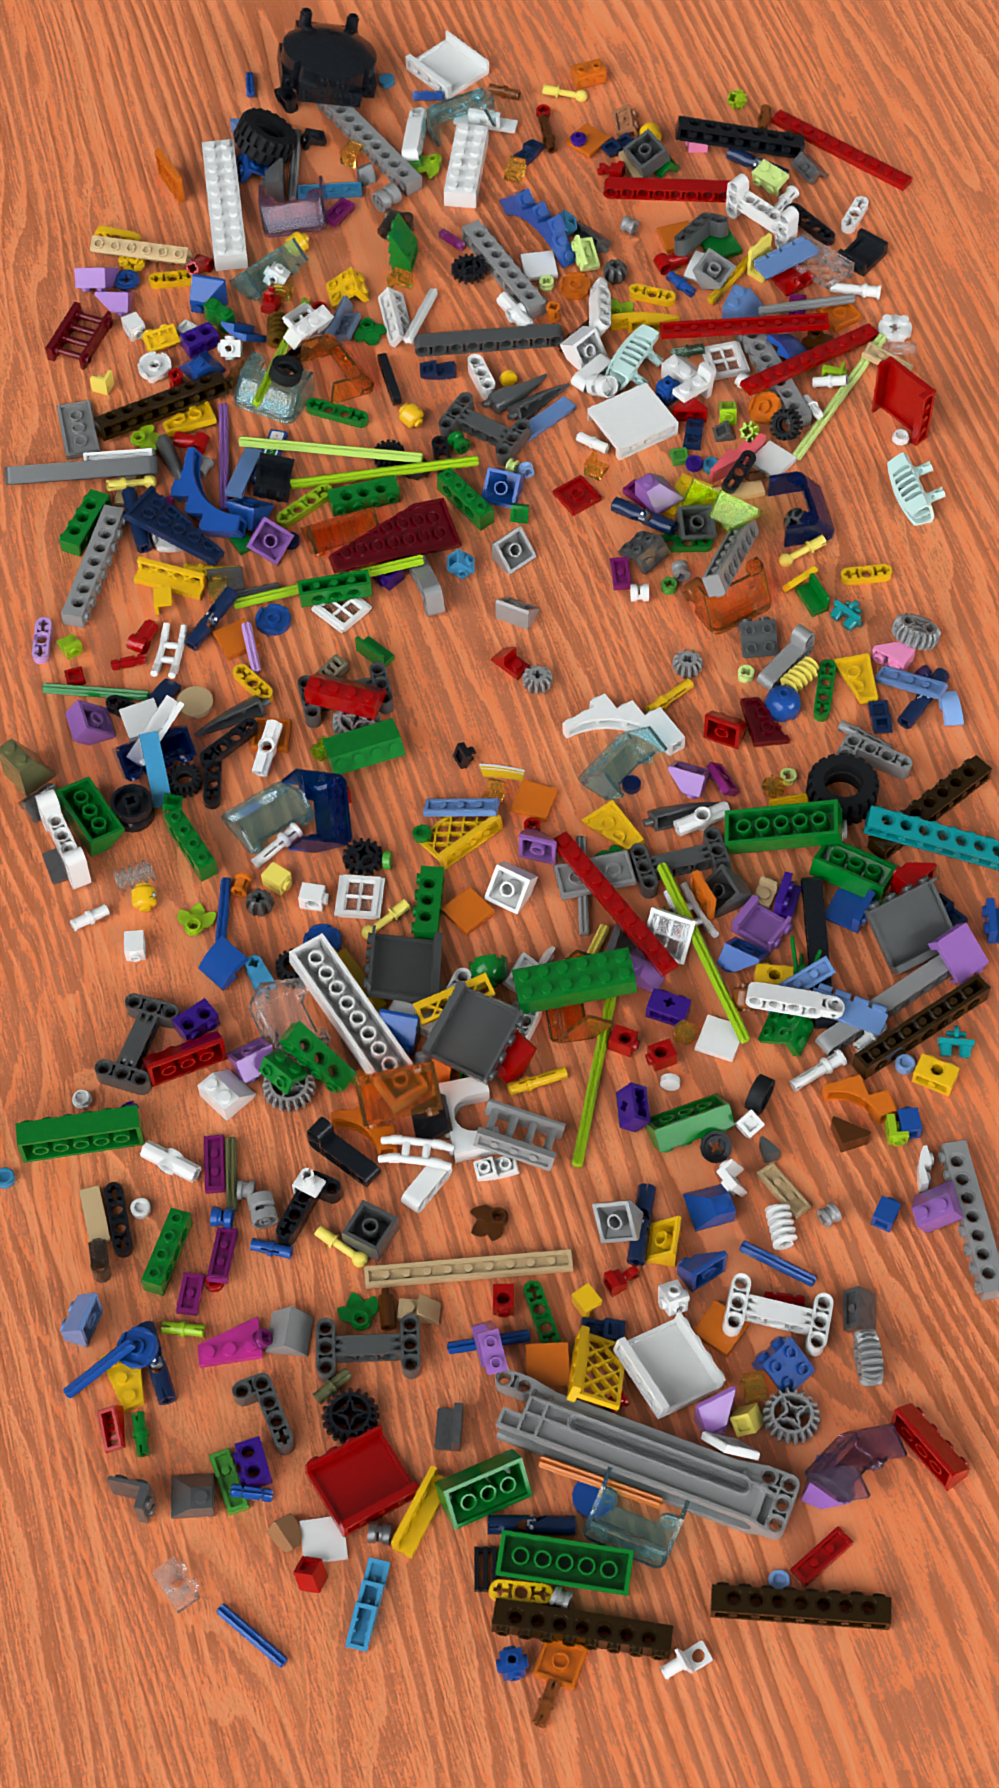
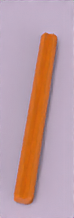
[538,1455,663,1509]

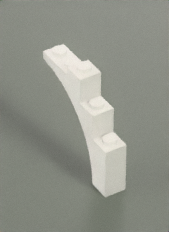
[563,693,685,756]

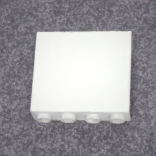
[406,31,489,100]
[587,383,679,461]
[613,1312,726,1419]

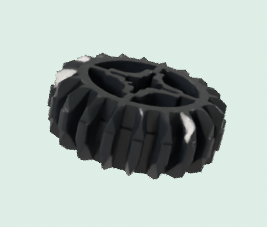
[321,1387,380,1445]

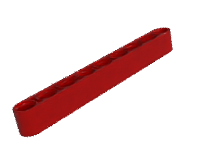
[603,177,731,203]

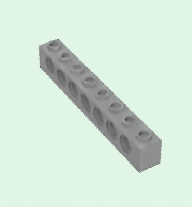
[462,220,547,319]
[736,334,812,427]
[61,505,128,628]
[702,512,759,597]
[938,1140,999,1301]

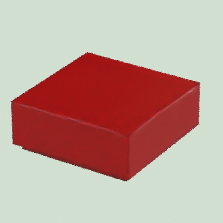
[64,666,86,685]

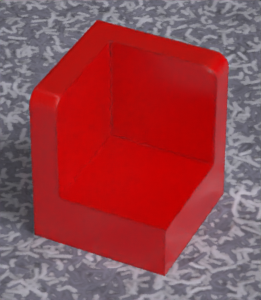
[293,1556,328,1594]

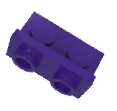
[773,871,802,918]

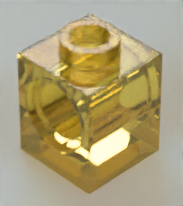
[504,155,526,184]
[740,1370,768,1403]

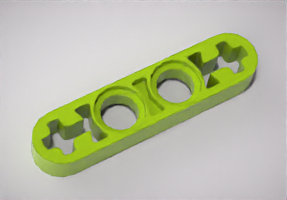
[276,484,332,529]

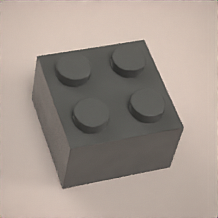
[623,129,670,178]
[342,1200,400,1261]

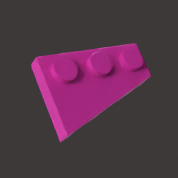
[197,1316,263,1368]

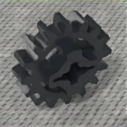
[451,253,487,285]
[342,838,383,876]

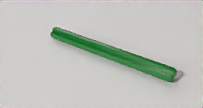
[42,683,150,701]

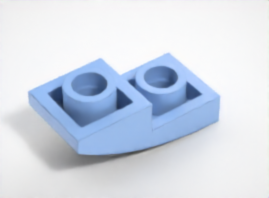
[938,691,964,726]

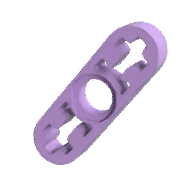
[32,617,53,664]

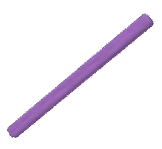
[219,403,229,512]

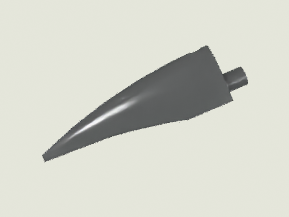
[558,213,612,254]
[482,374,547,414]
[507,383,570,421]
[156,434,183,479]
[194,695,271,737]
[643,802,720,832]

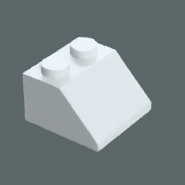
[560,326,608,370]
[661,354,699,384]
[484,861,538,914]
[197,1069,256,1121]

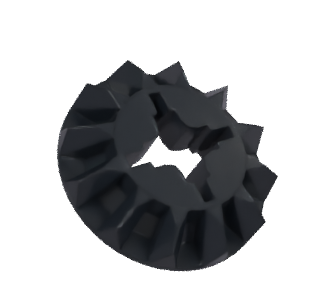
[699,1130,732,1163]

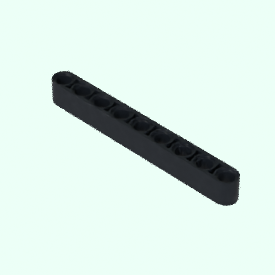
[801,877,835,1029]

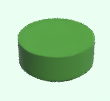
[382,851,393,870]

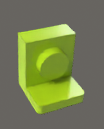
[821,361,848,377]
[718,401,737,425]
[57,633,84,660]
[884,1114,910,1146]

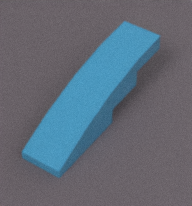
[345,1557,391,1652]

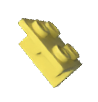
[747,233,772,284]

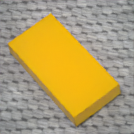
[782,565,819,593]

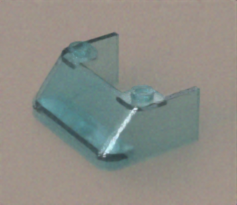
[427,88,496,147]
[229,238,309,301]
[578,726,668,800]
[583,1466,690,1568]

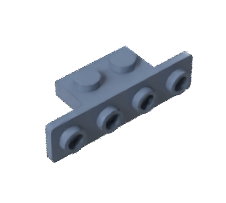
[320,295,362,354]

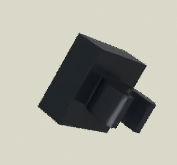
[452,742,477,769]

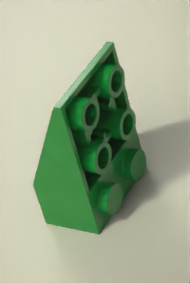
[387,213,418,275]

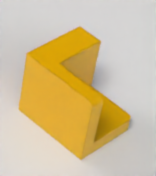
[153,586,173,615]
[571,1283,602,1318]

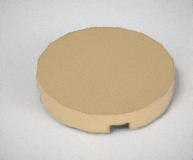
[177,686,213,719]

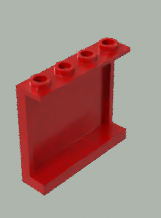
[872,356,936,446]
[305,1424,419,1537]

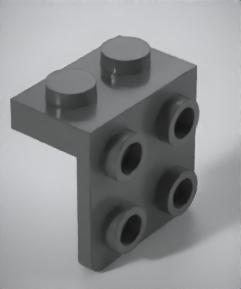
[618,531,671,574]
[737,617,779,658]
[107,1474,156,1524]

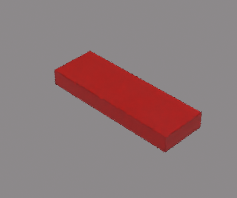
[790,1526,853,1587]

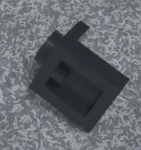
[300,128,327,151]

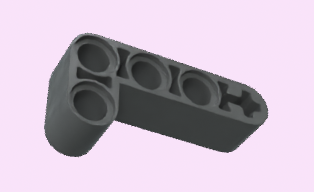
[674,212,729,256]
[232,1373,295,1455]

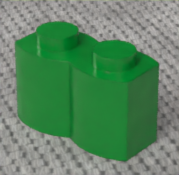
[203,297,236,334]

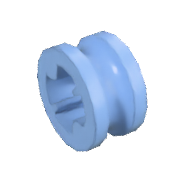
[518,462,534,479]

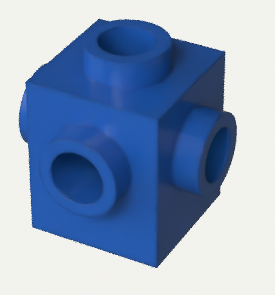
[656,375,680,407]
[496,1646,529,1681]

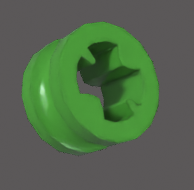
[661,577,677,595]

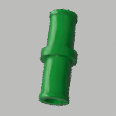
[131,1411,151,1457]

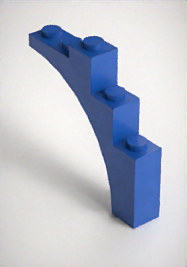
[499,188,576,268]
[171,447,248,539]

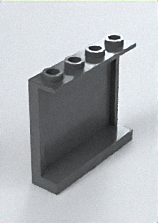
[863,875,953,974]
[363,925,443,1002]
[422,980,525,1085]

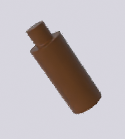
[378,1288,396,1331]

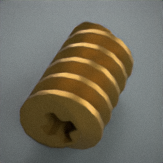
[267,311,288,349]

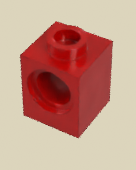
[608,1024,640,1057]
[645,1038,677,1071]
[493,1284,514,1318]

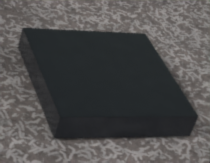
[410,1093,453,1147]

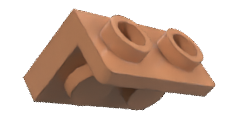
[612,104,640,138]

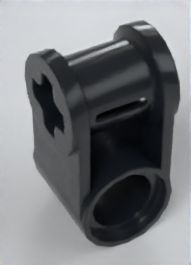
[274,87,298,113]

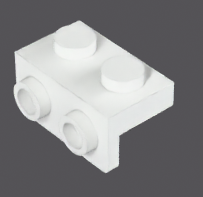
[716,1158,748,1197]

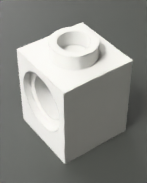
[121,311,146,342]
[298,882,329,912]
[124,930,146,962]
[735,1109,765,1139]

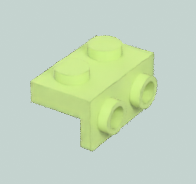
[751,159,789,197]
[571,235,600,272]

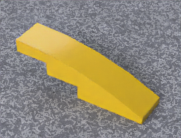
[610,312,680,333]

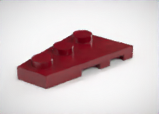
[740,697,790,747]

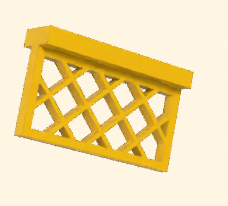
[419,797,503,870]
[567,1325,624,1411]

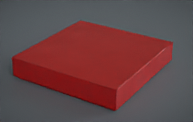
[553,475,602,516]

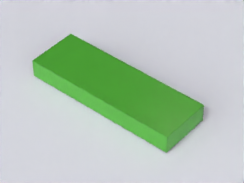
[209,1448,250,1516]

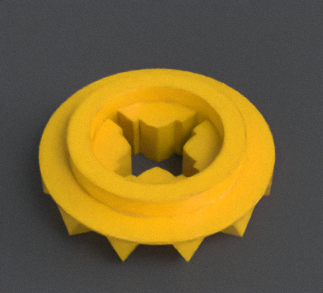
[118,256,145,272]

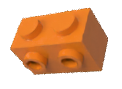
[570,58,607,90]

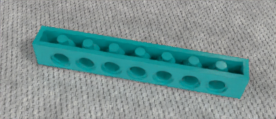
[863,805,999,871]

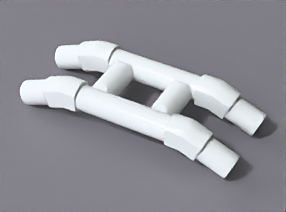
[150,623,188,679]
[663,882,719,938]
[378,1134,454,1171]

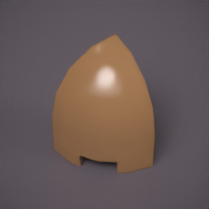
[267,1513,302,1552]

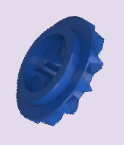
[114,270,140,291]

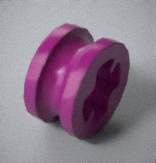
[251,1328,273,1350]

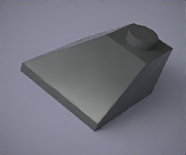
[262,158,286,205]
[675,504,717,540]
[705,864,753,918]
[171,1473,215,1519]

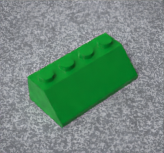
[322,718,406,776]
[55,776,125,857]
[809,842,898,902]
[645,1093,735,1153]
[434,1449,533,1530]

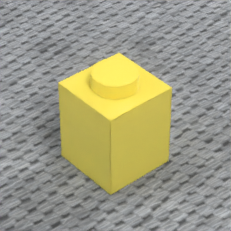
[261,862,292,896]

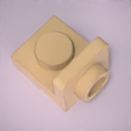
[754,876,779,910]

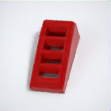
[97,1405,126,1453]

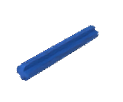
[215,877,232,942]
[740,1241,817,1287]
[447,1329,530,1354]
[63,1339,135,1398]
[216,1603,288,1668]

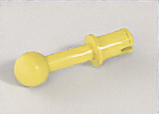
[542,84,588,102]
[106,474,157,491]
[779,534,827,567]
[362,899,411,940]
[314,1225,368,1268]

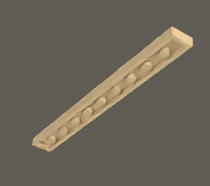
[364,1249,573,1289]

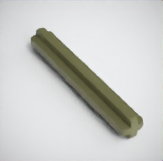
[225,1137,238,1212]

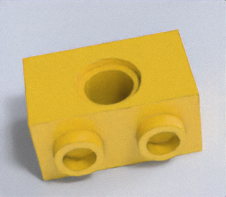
[754,963,794,985]
[911,1053,960,1097]

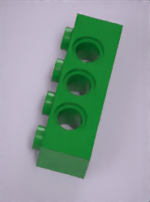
[436,468,494,531]
[327,475,401,517]
[59,489,112,557]
[297,569,372,608]
[163,807,218,882]
[411,866,445,940]
[278,1021,357,1093]
[141,1208,193,1296]

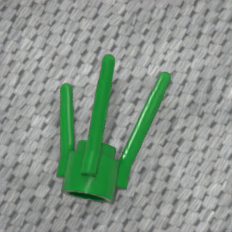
[790,935,822,974]

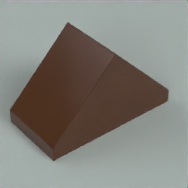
[830,1116,871,1153]

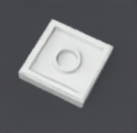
[520,250,558,281]
[748,440,797,481]
[119,698,158,742]
[695,1015,740,1062]
[701,1431,761,1461]
[299,1516,348,1563]

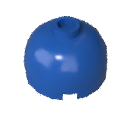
[764,685,801,722]

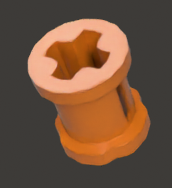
[546,301,561,324]
[231,872,252,898]

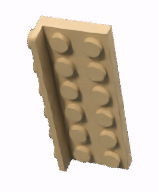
[90,235,195,266]

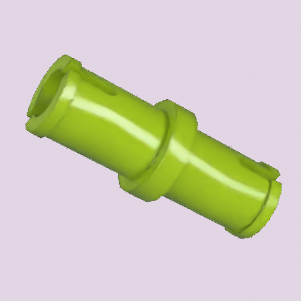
[161,1320,206,1338]

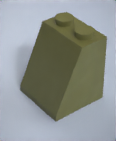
[0,738,56,797]

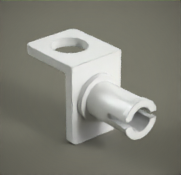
[292,1168,326,1198]
[660,1641,713,1680]

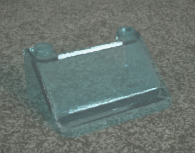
[221,781,315,854]

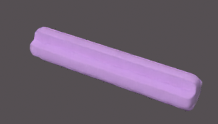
[241,622,261,673]

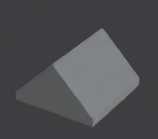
[692,248,736,289]
[492,526,537,575]
[495,597,540,630]
[592,1200,643,1243]
[265,1306,314,1357]

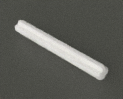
[403,288,438,344]

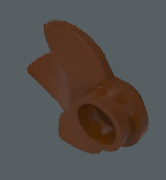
[801,330,833,350]
[470,1205,508,1241]

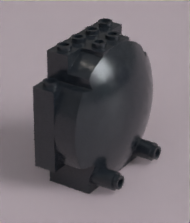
[277,8,377,108]

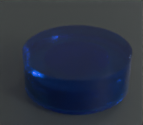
[287,532,300,550]
[914,665,932,678]
[622,775,641,794]

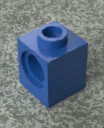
[896,1107,922,1139]
[871,1196,901,1233]

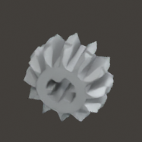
[672,648,703,679]
[522,664,553,695]

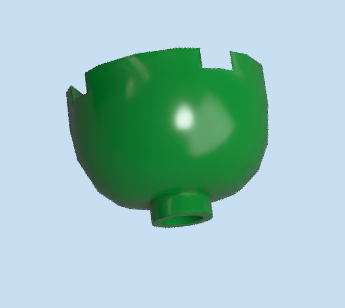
[469,954,508,989]

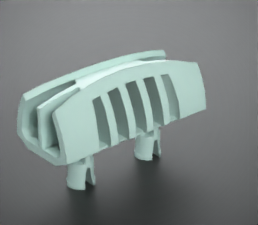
[605,324,664,391]
[887,452,946,526]

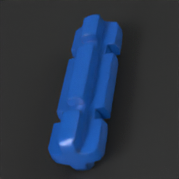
[245,72,255,98]
[413,91,443,101]
[230,1484,273,1502]

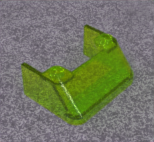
[681,479,762,531]

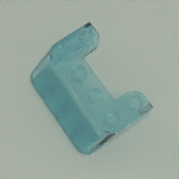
[234,351,315,424]

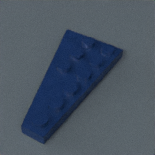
[124,485,224,567]

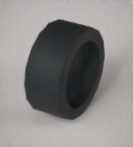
[269,355,303,387]
[745,1074,775,1115]

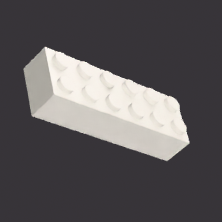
[444,124,489,208]

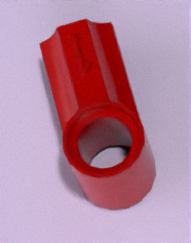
[653,253,689,275]
[186,254,215,275]
[173,431,210,455]
[126,619,159,654]

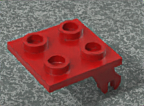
[770,264,814,297]

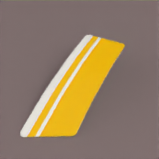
[479,764,525,781]

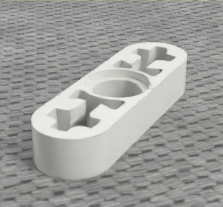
[841,196,869,234]

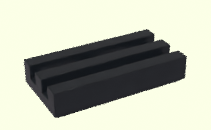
[474,1546,497,1592]

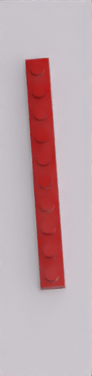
[771,109,913,191]
[659,313,830,340]
[740,323,880,396]
[553,831,678,977]

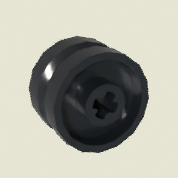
[110,784,155,833]

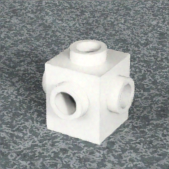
[263,262,291,292]
[218,336,243,360]
[658,1279,690,1317]

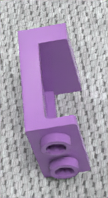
[731,895,793,953]
[928,922,989,985]
[471,1320,508,1375]

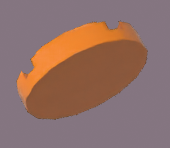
[559,272,592,300]
[748,391,782,425]

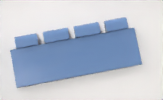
[753,236,819,280]
[812,982,888,1036]

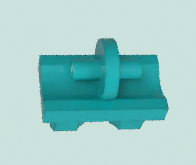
[830,599,863,632]
[936,1025,975,1058]

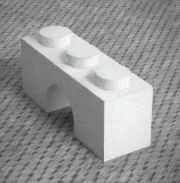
[283,305,334,350]

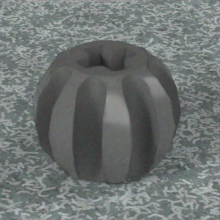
[603,259,627,284]
[784,508,810,534]
[245,888,274,917]

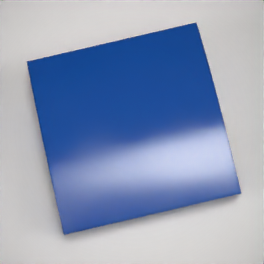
[221,321,267,342]
[766,334,807,359]
[198,936,248,991]

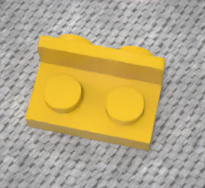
[141,323,181,352]

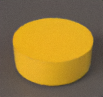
[499,370,517,387]

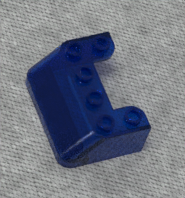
[111,725,197,782]

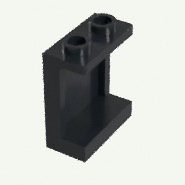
[837,228,888,277]
[253,452,294,503]

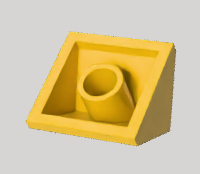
[645,1216,682,1267]

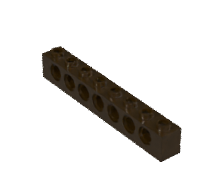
[93,370,229,441]
[867,755,992,860]
[852,974,991,1080]
[710,1582,891,1630]
[492,1598,673,1661]

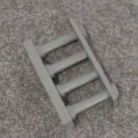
[473,1098,566,1171]

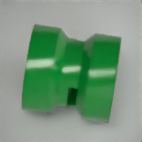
[447,430,471,455]

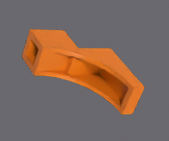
[821,1075,897,1125]
[331,1106,398,1157]

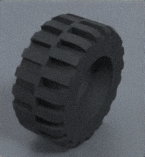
[233,108,298,166]
[806,753,879,826]

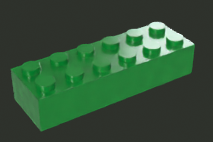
[725,799,842,855]
[512,947,637,1014]
[15,1105,144,1163]
[495,1530,634,1596]

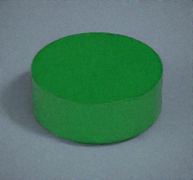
[412,825,432,843]

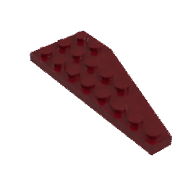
[328,497,462,574]

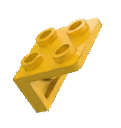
[326,267,370,308]

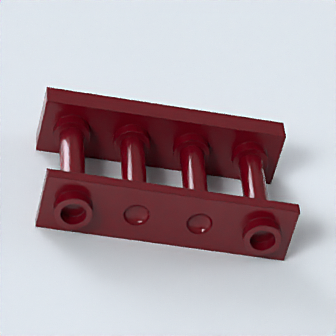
[45,302,113,370]

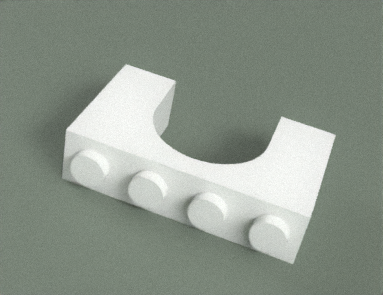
[435,1077,500,1163]

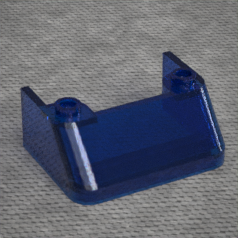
[767,471,834,547]
[282,769,352,853]

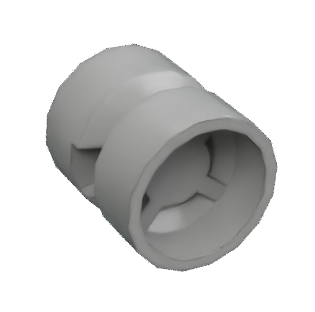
[371,182,402,212]
[247,1191,279,1229]

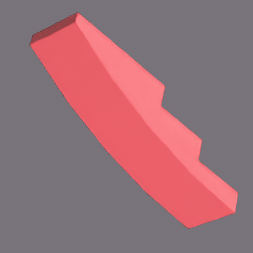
[709,433,766,483]

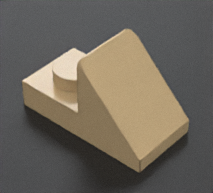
[397,1294,441,1324]

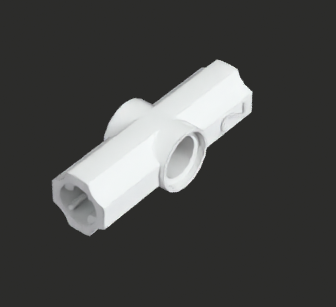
[496,292,535,326]
[252,719,283,777]
[673,801,730,837]
[140,1140,201,1183]

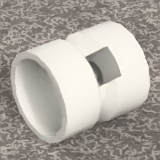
[586,374,618,398]

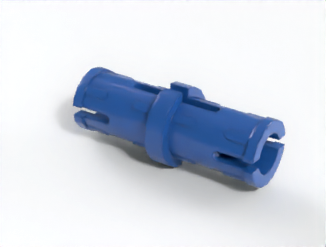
[666,271,697,298]
[250,1238,293,1260]

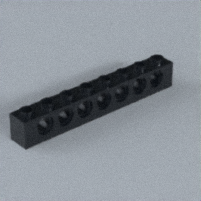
[675,115,805,159]

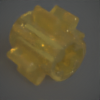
[762,774,785,798]
[673,1020,698,1045]

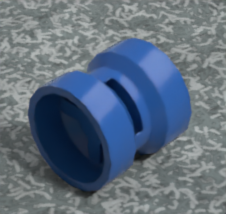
[210,1206,234,1228]

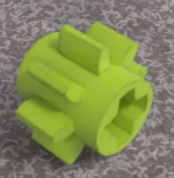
[728,89,747,110]
[739,421,760,443]

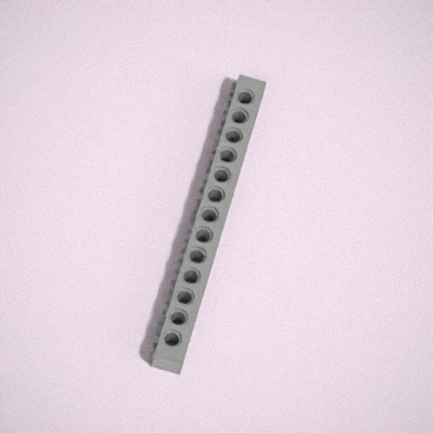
[315,103,423,196]

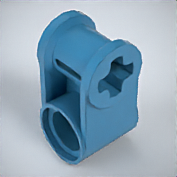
[245,955,276,994]

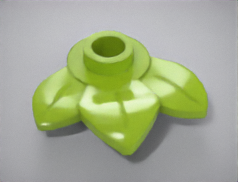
[415,153,442,179]
[611,298,636,314]
[130,425,161,451]
[177,903,216,936]

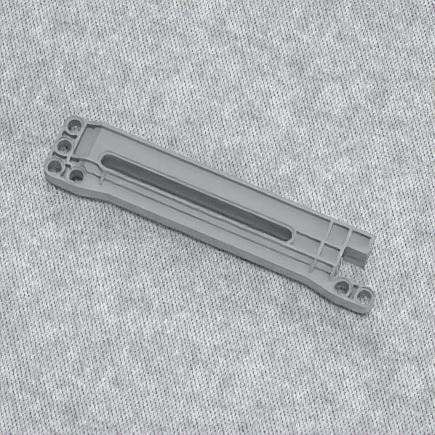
[495,1369,800,1540]

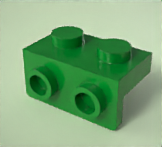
[259,1049,308,1094]

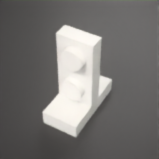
[672,362,716,403]

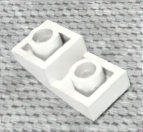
[684,250,705,283]
[917,1145,934,1193]
[473,1156,520,1181]

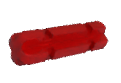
[111,653,146,671]
[764,1291,805,1307]

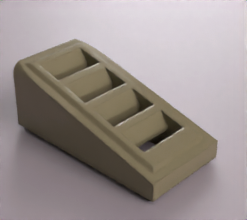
[316,654,349,678]

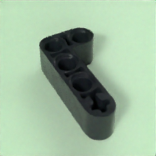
[307,1117,381,1187]
[276,1171,342,1246]

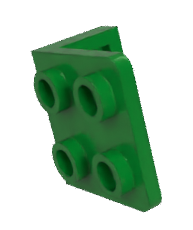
[758,1011,814,1057]

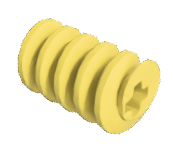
[780,656,819,692]

